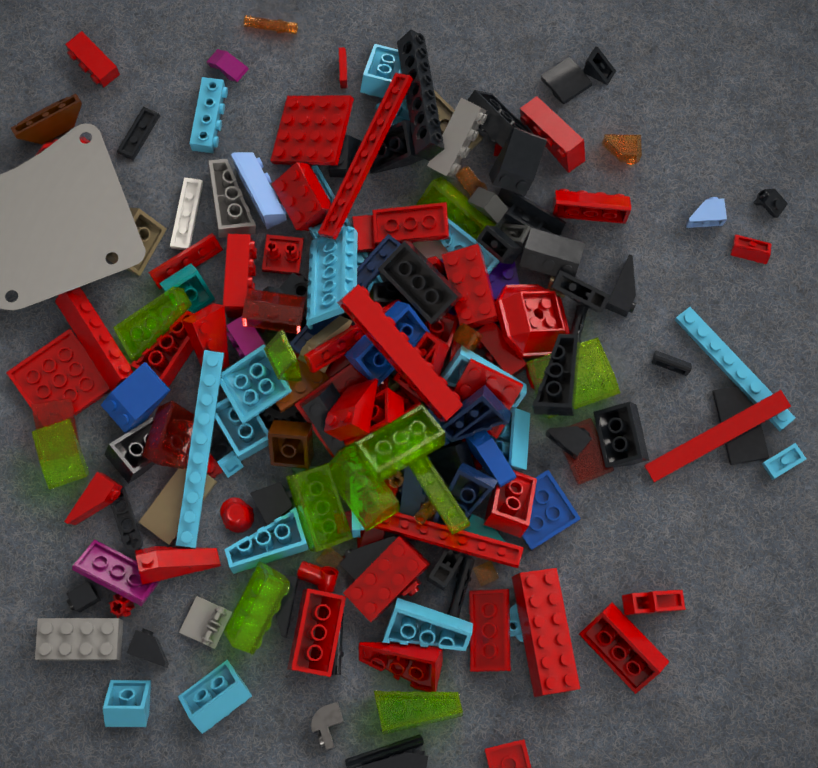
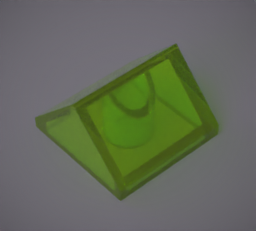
[264,330,302,382]

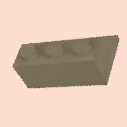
[106,208,167,276]

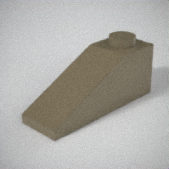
[298,316,353,373]

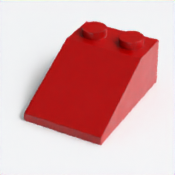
[324,378,378,441]
[484,470,537,538]

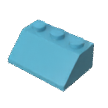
[482,408,530,471]
[178,660,252,734]

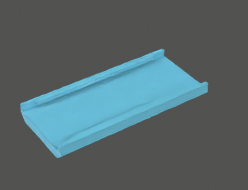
[306,226,358,329]

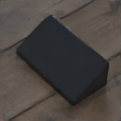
[652,351,692,376]

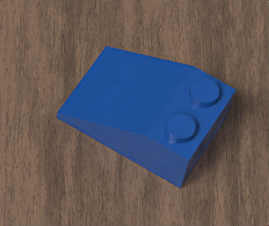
[101,362,170,433]

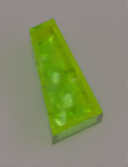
[374,691,463,735]

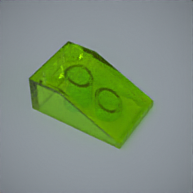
[32,419,89,490]

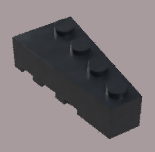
[532,334,580,416]

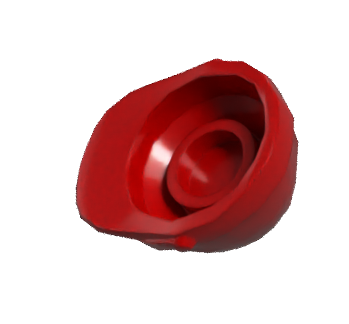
[220,497,254,533]

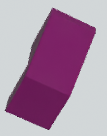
[206,49,249,82]

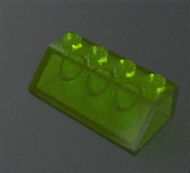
[416,176,496,240]
[324,441,400,532]
[286,463,353,552]
[223,561,290,655]

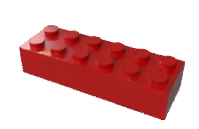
[512,568,580,697]

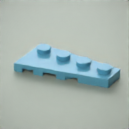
[440,218,500,275]

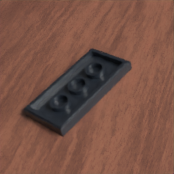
[712,386,769,465]

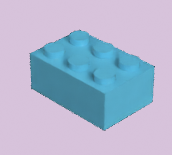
[215,397,269,461]

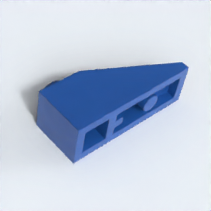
[466,430,517,487]

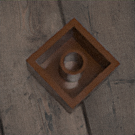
[268,420,314,469]

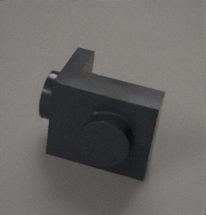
[754,189,788,218]

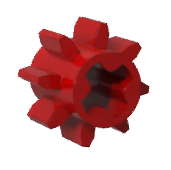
[109,594,135,618]

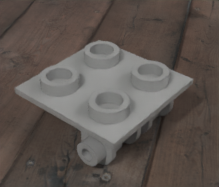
[179,596,232,649]

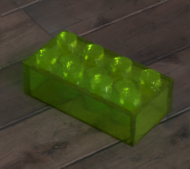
[356,404,446,484]

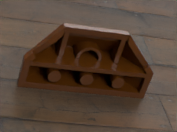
[11,94,82,144]

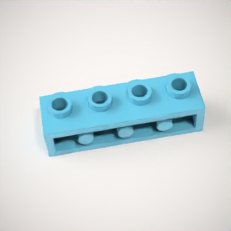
[189,77,228,153]

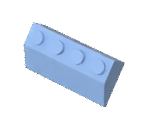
[231,152,287,229]

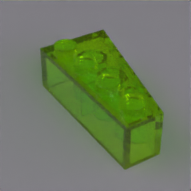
[113,287,192,360]

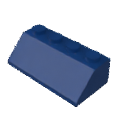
[345,301,430,387]

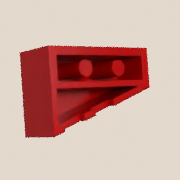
[182,303,229,369]
[393,331,449,402]

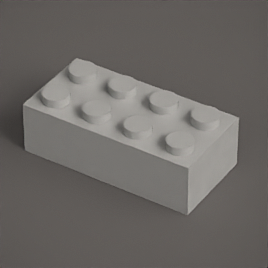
[427,98,487,177]
[35,618,123,661]

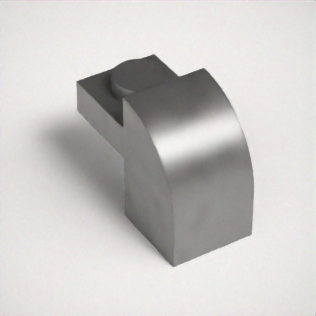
[311,702,344,750]

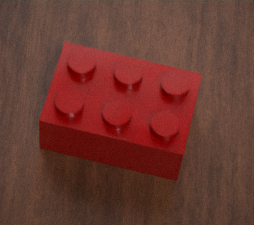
[271,162,331,231]

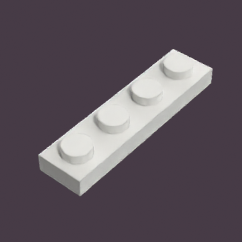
[170,177,203,250]

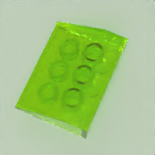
[526,337,621,419]

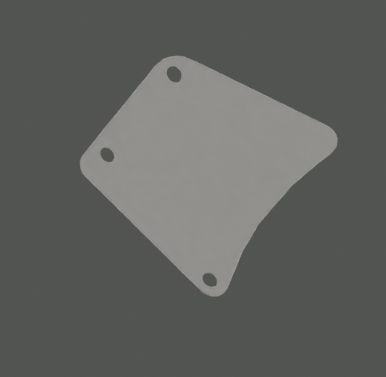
[0,124,146,310]

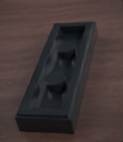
[117,106,160,161]

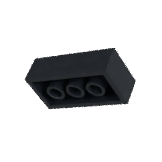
[378,241,463,324]

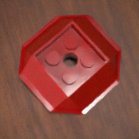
[495,284,570,359]

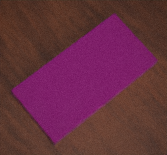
[72,539,160,606]

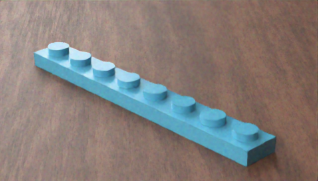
[675,307,796,431]

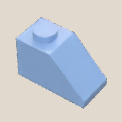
[686,197,727,228]

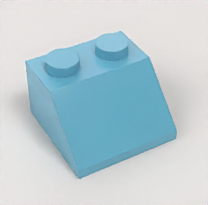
[103,680,151,727]

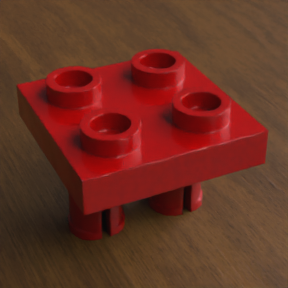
[262,234,304,276]

